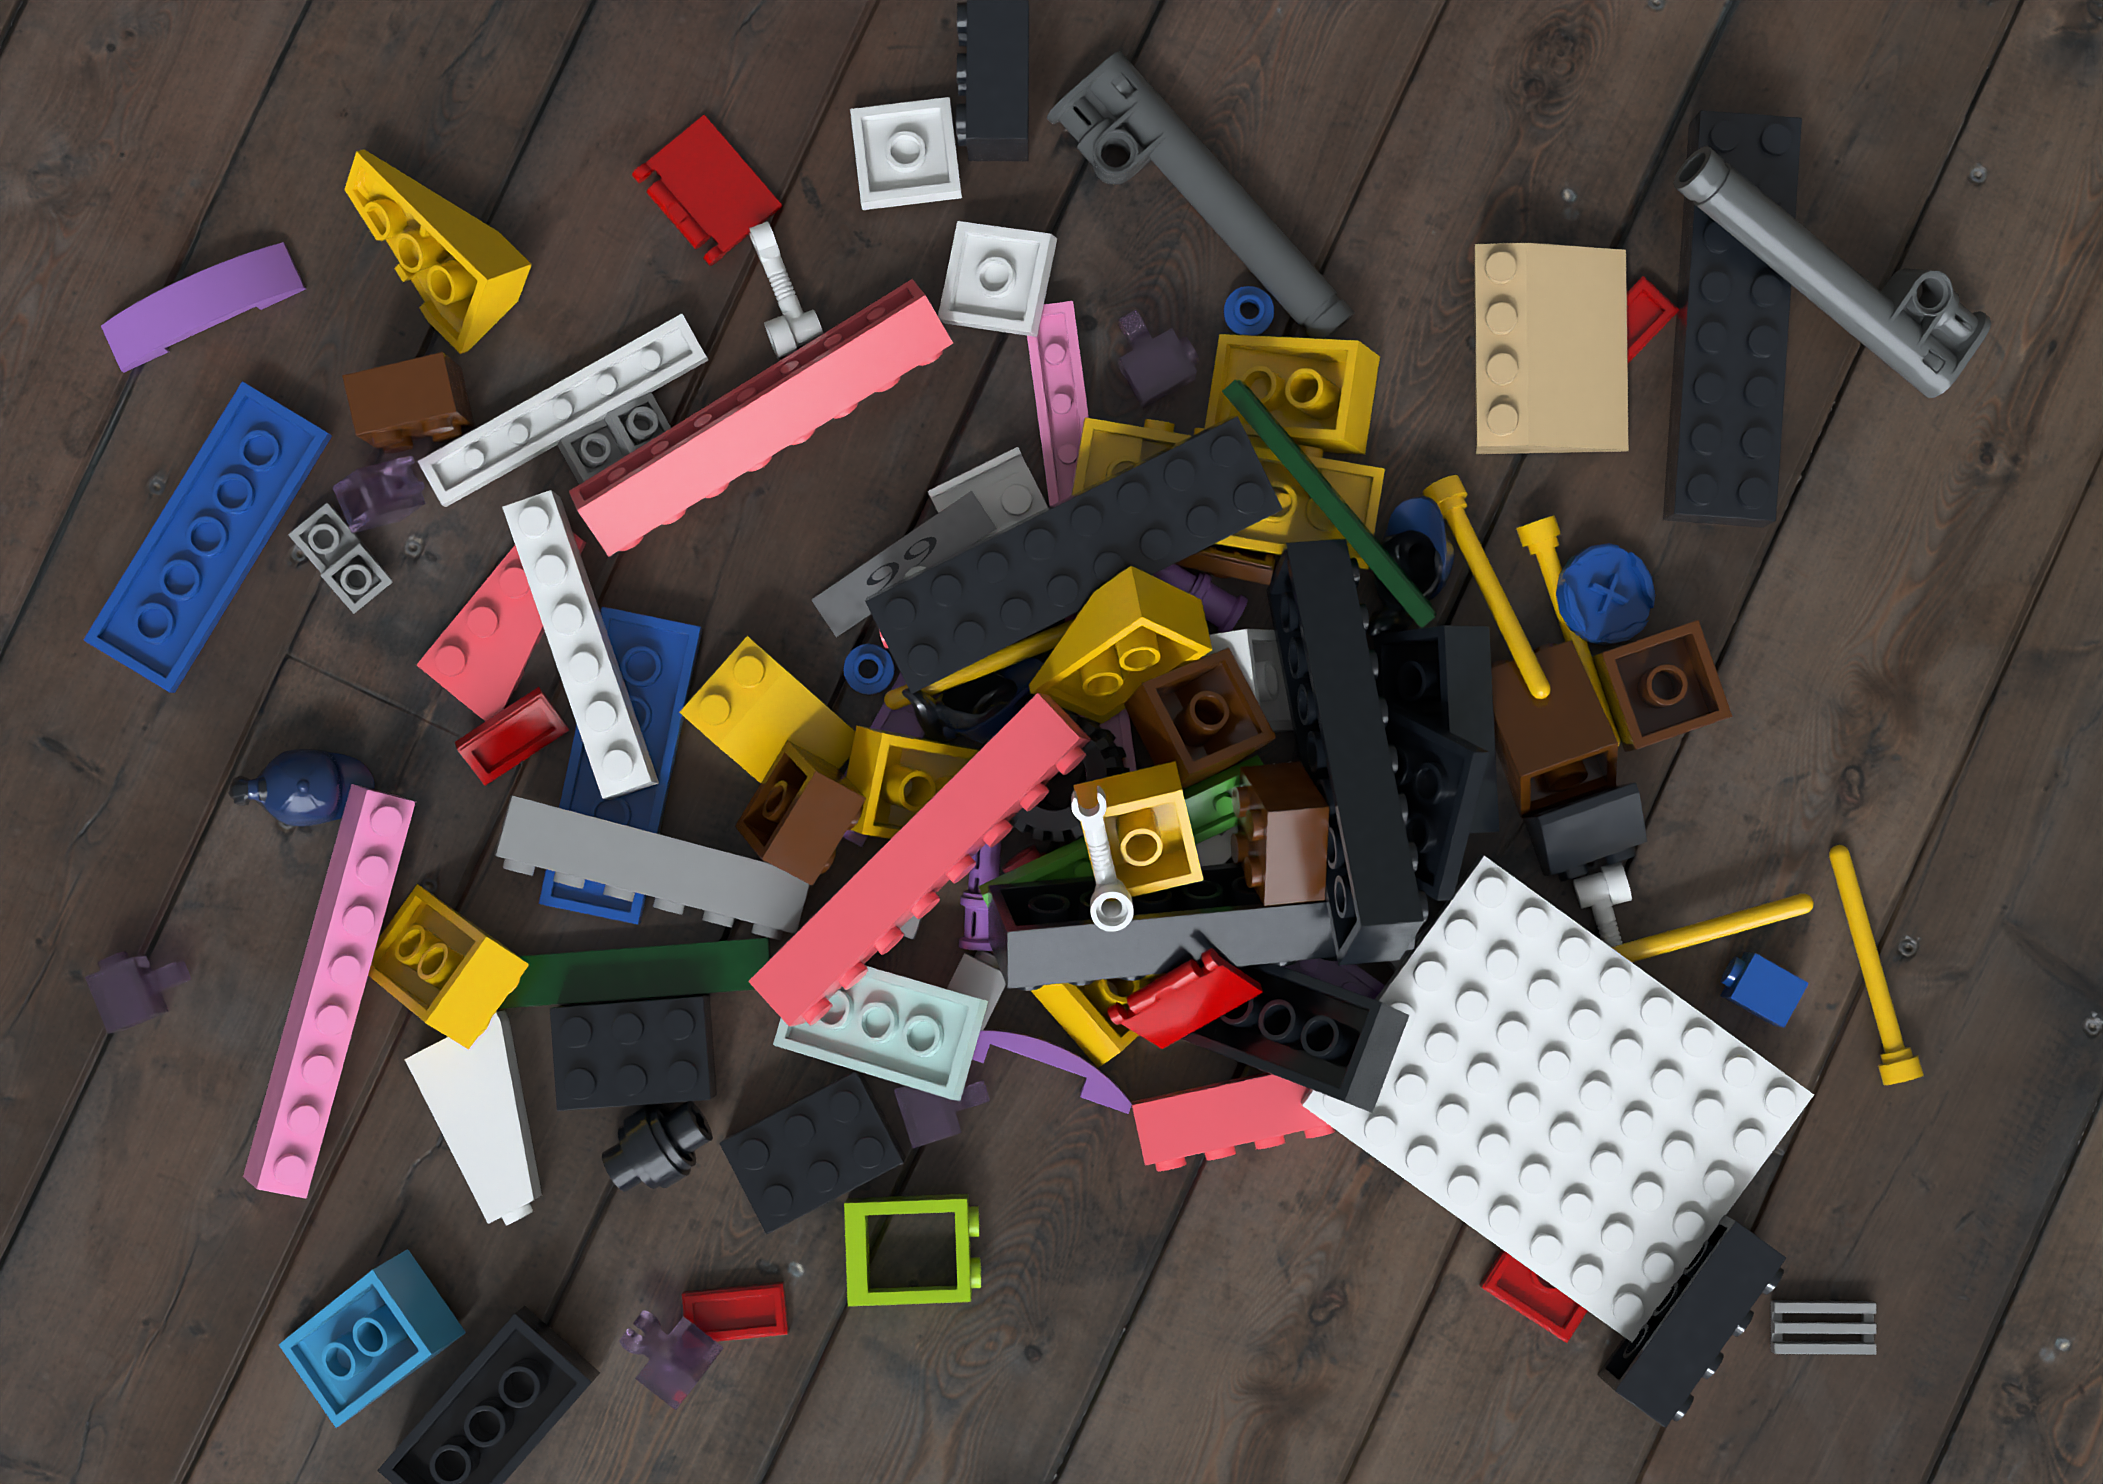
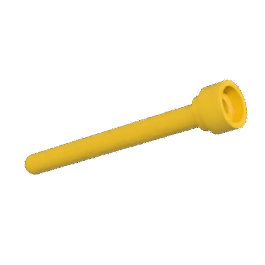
[1422,475,1551,699]
[1516,515,1620,746]
[884,611,1080,710]
[1829,845,1924,1085]
[1611,893,1814,962]

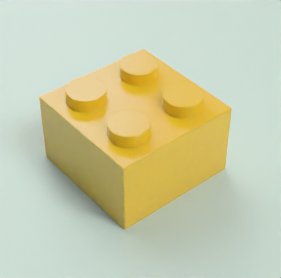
[1074,761,1203,902]

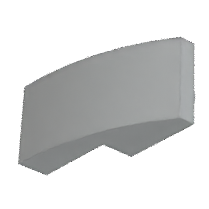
[557,392,671,485]
[288,501,393,614]

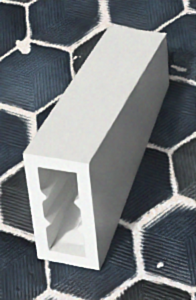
[405,1010,542,1226]

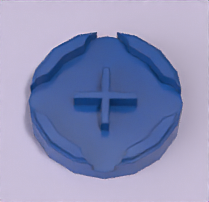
[1556,543,1655,646]

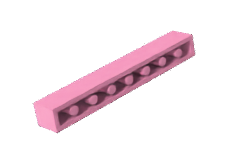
[243,784,416,1199]

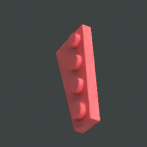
[417,531,586,722]

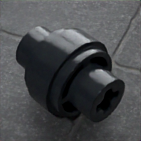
[602,1101,713,1192]

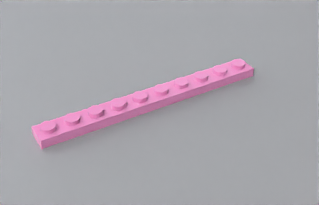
[1027,301,1136,772]

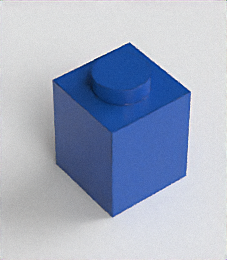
[1720,952,1809,1028]

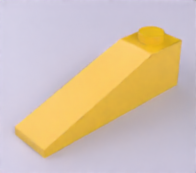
[344,149,532,354]

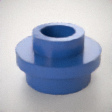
[1224,286,1274,336]
[844,644,894,695]

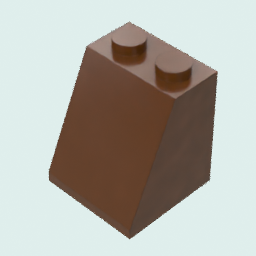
[1491,640,1618,819]

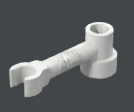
[749,221,823,360]
[1071,786,1133,931]
[1573,861,1632,947]

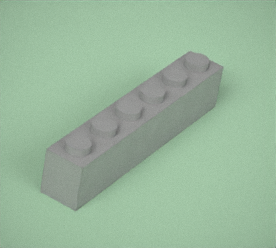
[494,795,809,940]

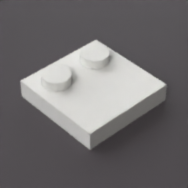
[850,97,962,210]
[938,221,1057,337]

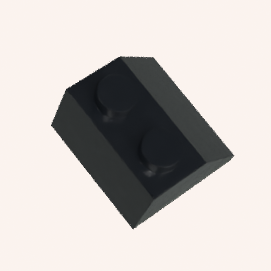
[1523,782,1647,882]

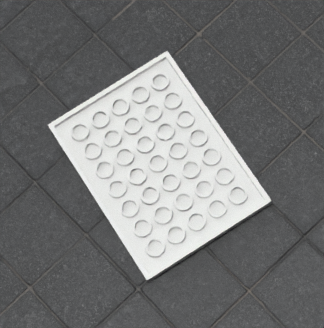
[1300,854,1814,1342]

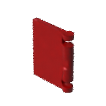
[632,115,782,266]
[1107,948,1263,1049]

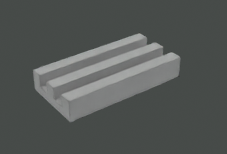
[1771,1300,1877,1355]

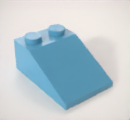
[279,1249,466,1428]

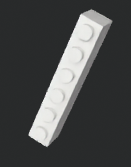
[503,490,659,800]

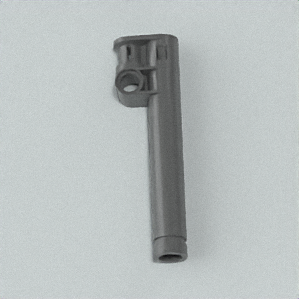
[1047,51,1355,339]
[1673,146,1991,398]

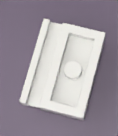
[928,447,1048,543]

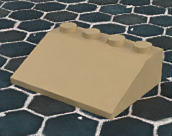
[1474,243,1629,454]

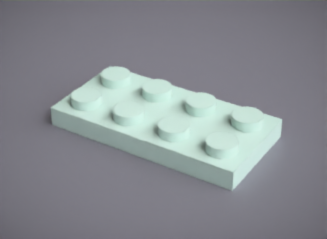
[773,965,988,1101]

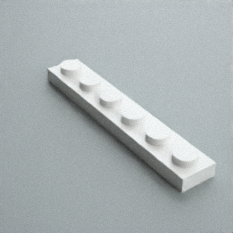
[418,314,708,507]

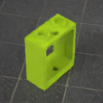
[844,1194,981,1306]

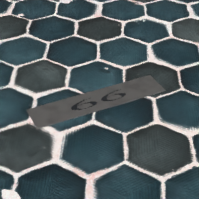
[812,491,997,637]

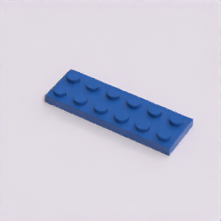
[83,381,332,693]
[539,607,703,924]

